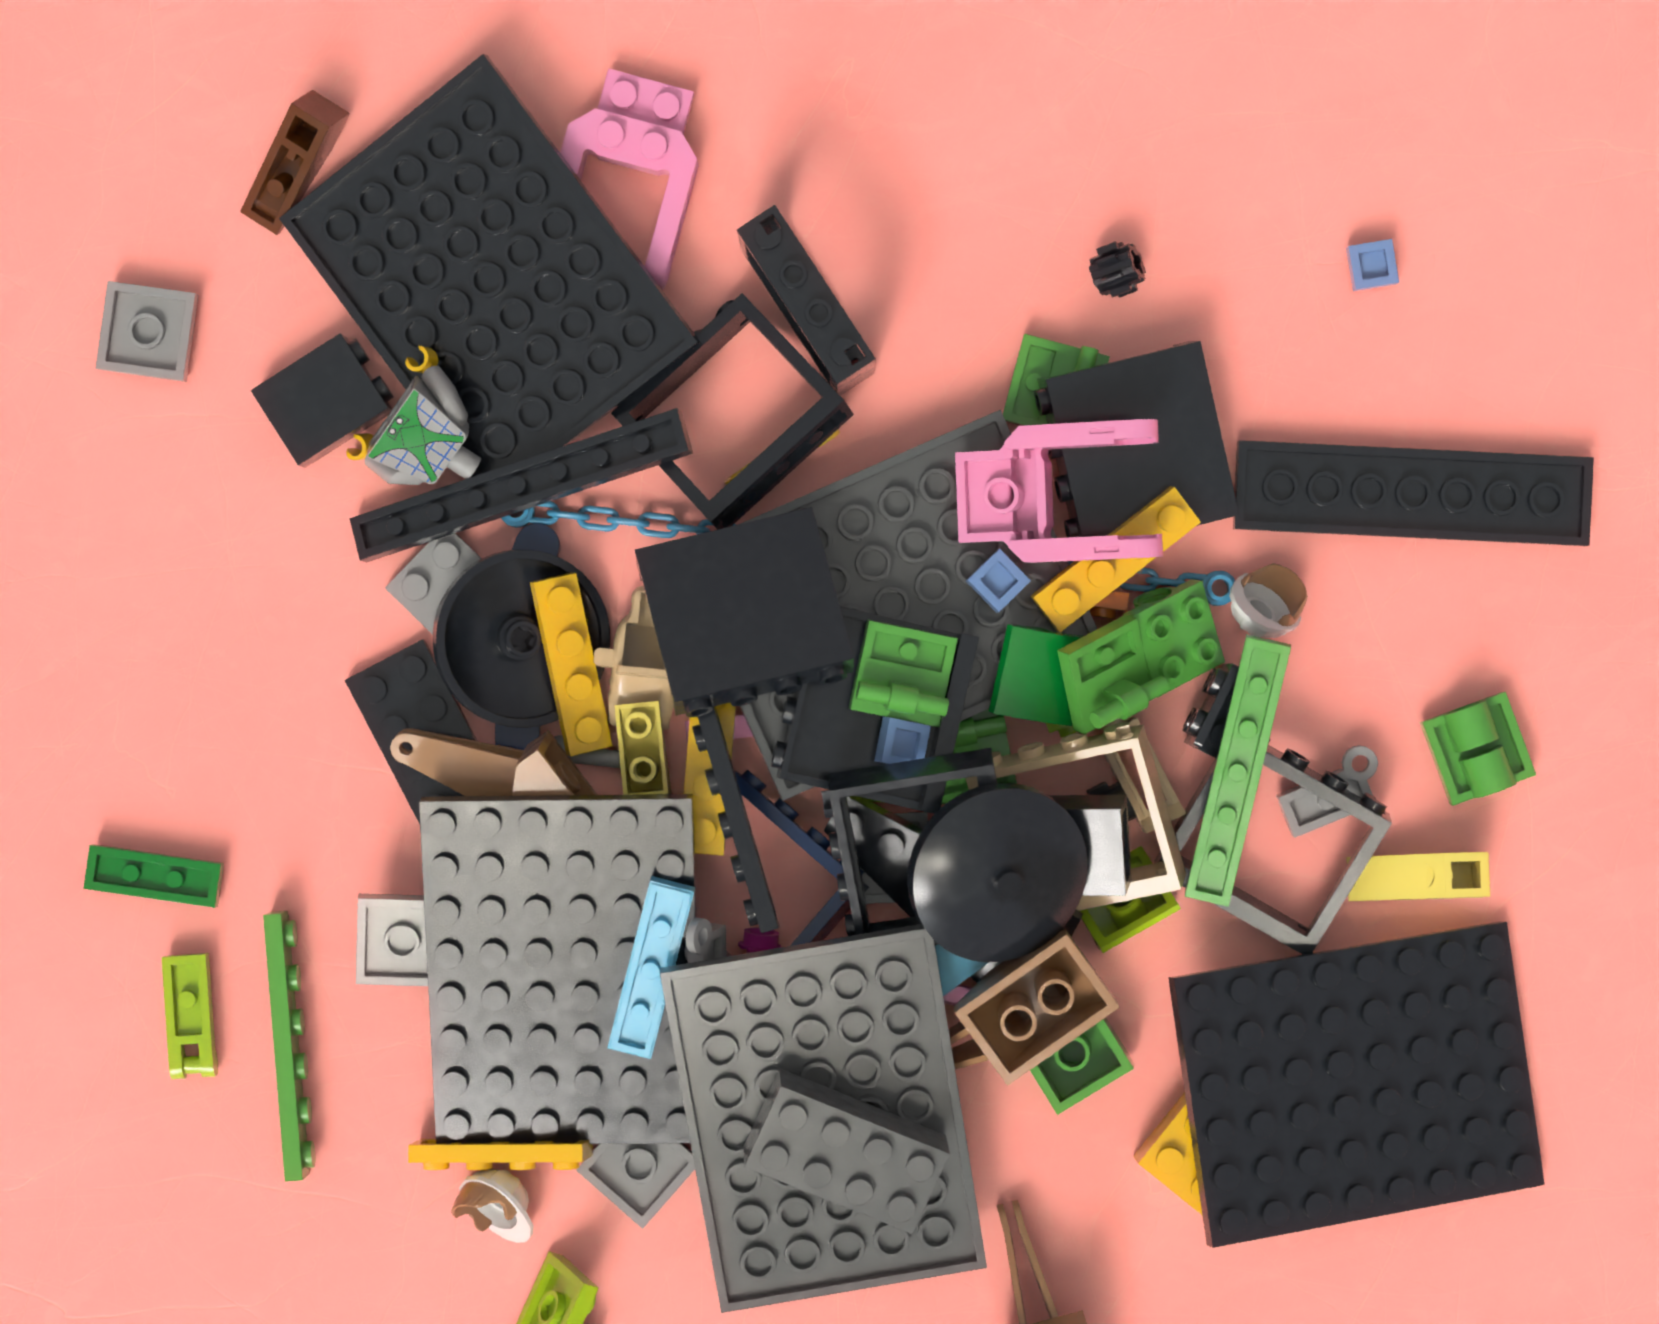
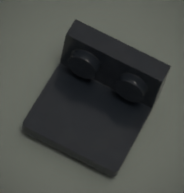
[1182,663,1239,758]

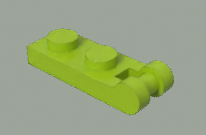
[161,953,218,1080]

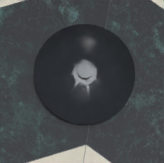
[433,549,610,728]
[907,783,1088,962]

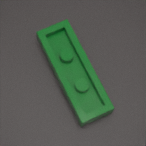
[83,844,224,908]

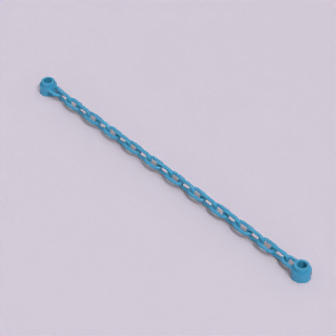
[501,501,1235,606]

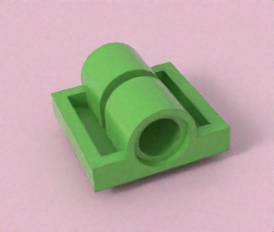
[1123,579,1225,698]
[1419,692,1536,806]

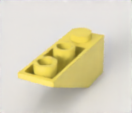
[614,701,672,795]
[1346,852,1490,901]

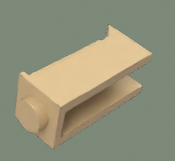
[1102,717,1187,834]

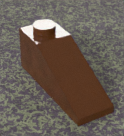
[240,90,350,235]

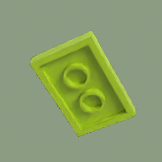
[516,1251,599,1324]

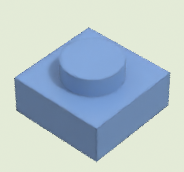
[1346,239,1399,292]
[966,548,1031,613]
[874,717,931,764]

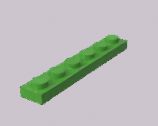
[1185,634,1291,907]
[263,910,316,1182]

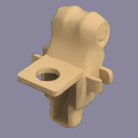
[594,586,674,730]

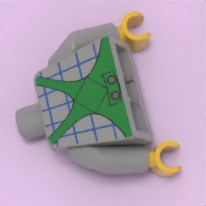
[346,345,481,485]

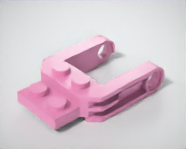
[560,68,699,290]
[955,419,1163,563]

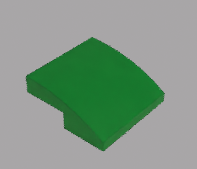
[989,624,1084,726]

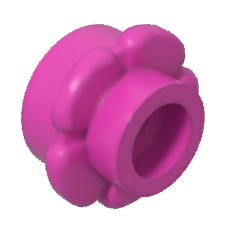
[738,927,781,953]

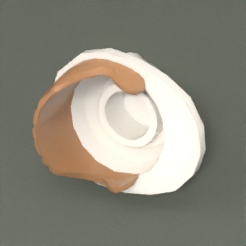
[1229,563,1308,638]
[451,1169,534,1243]

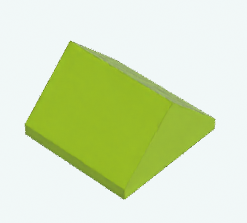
[1080,846,1181,953]

